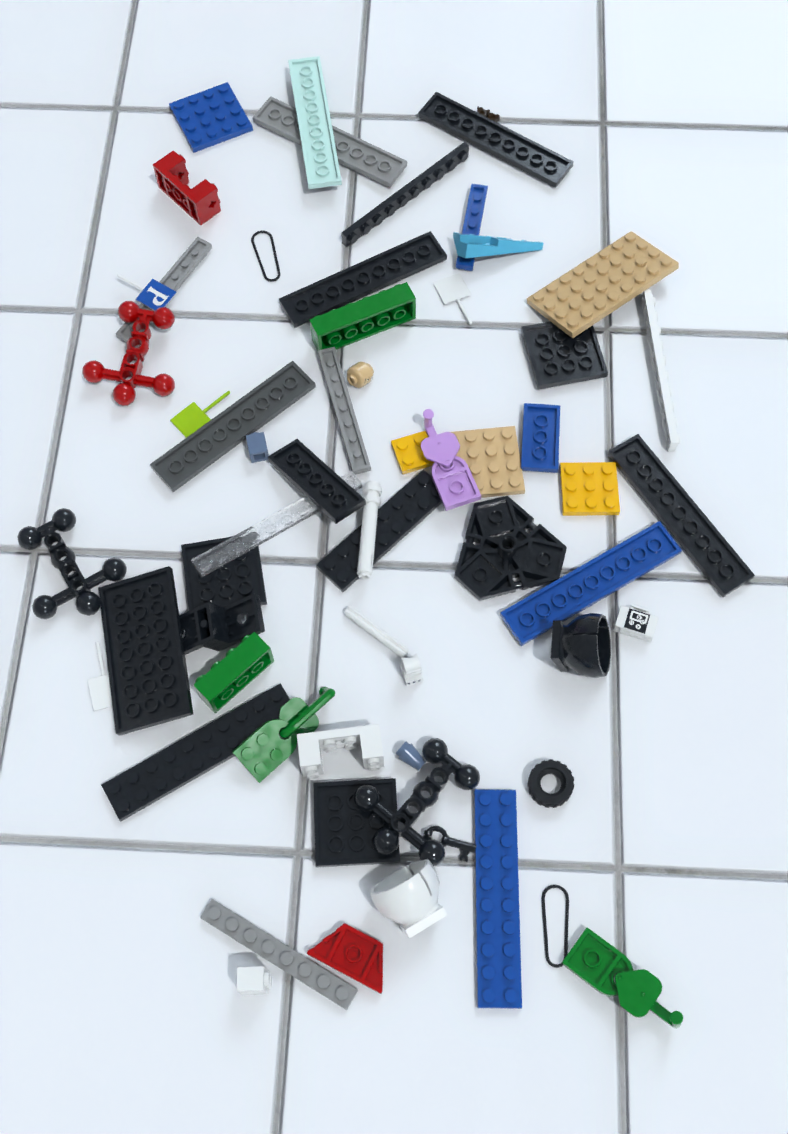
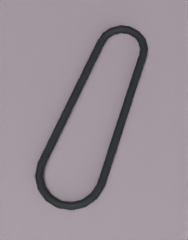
[251,230,280,282]
[542,885,569,968]

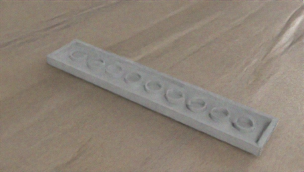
[253,96,407,188]

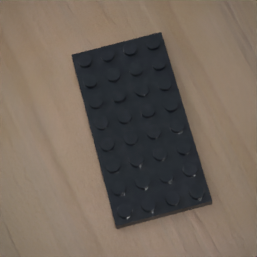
[99,566,194,736]

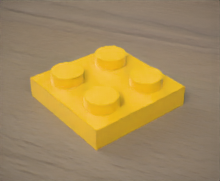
[391,430,435,475]

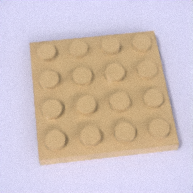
[451,426,525,498]

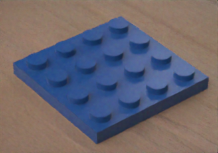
[169,82,253,153]

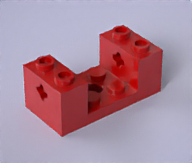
[153,150,221,226]

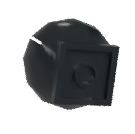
[551,613,611,678]

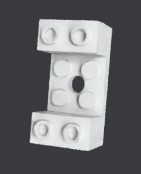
[297,724,384,779]

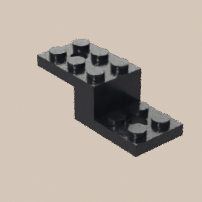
[179,593,265,655]

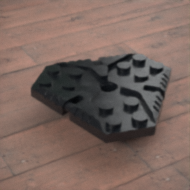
[454,495,567,601]

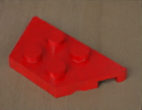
[307,923,383,994]

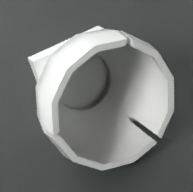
[370,859,447,938]

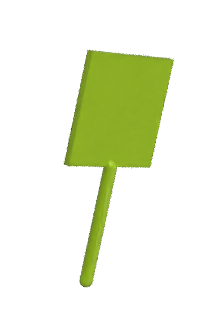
[170,391,230,438]

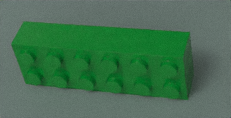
[309,282,416,351]

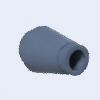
[396,741,426,771]

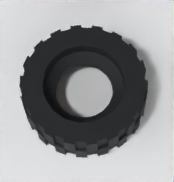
[527,759,574,808]

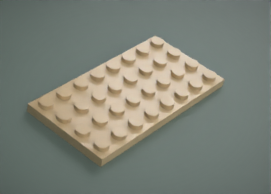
[527,231,679,338]

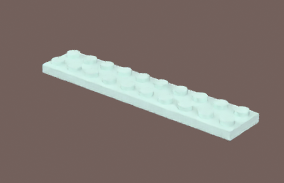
[288,56,342,189]

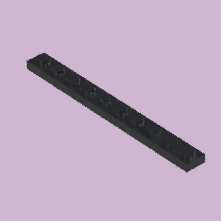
[341,142,469,247]

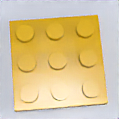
[560,462,620,516]

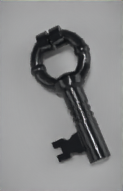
[423,826,477,862]

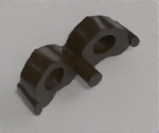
[477,106,500,122]

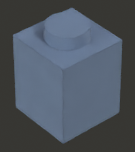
[246,432,269,463]

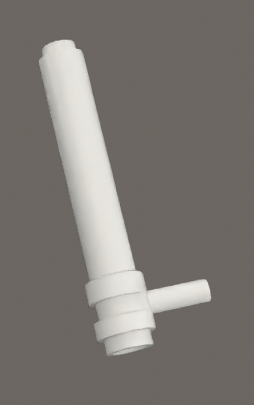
[357,481,382,579]

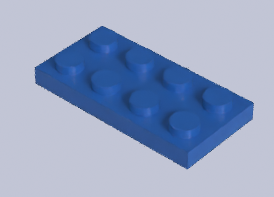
[521,403,560,473]

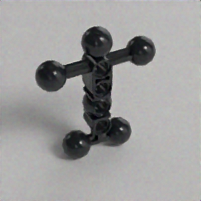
[17,508,127,619]
[354,738,480,866]

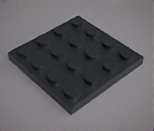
[521,322,608,390]
[181,533,267,611]
[313,778,400,867]

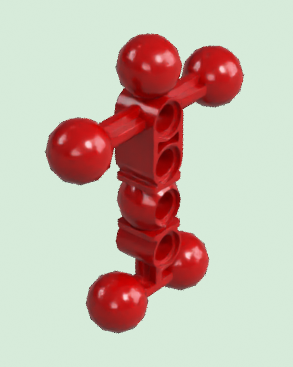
[82,301,175,406]

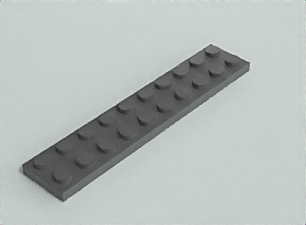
[150,361,316,492]

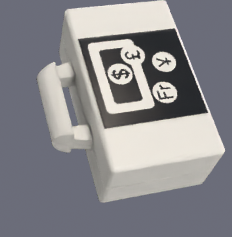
[613,604,659,642]

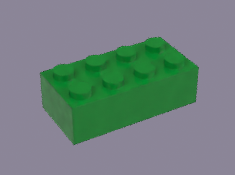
[194,632,274,714]

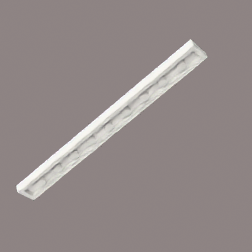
[641,289,680,452]

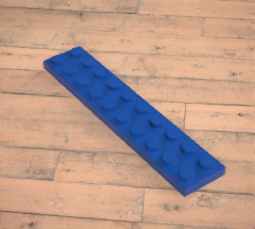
[500,521,682,646]
[474,790,522,1009]

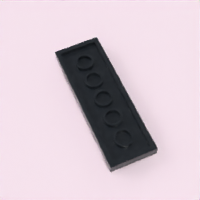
[268,439,366,524]

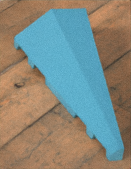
[453,232,543,258]

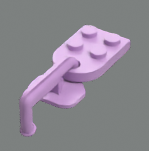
[421,409,481,511]

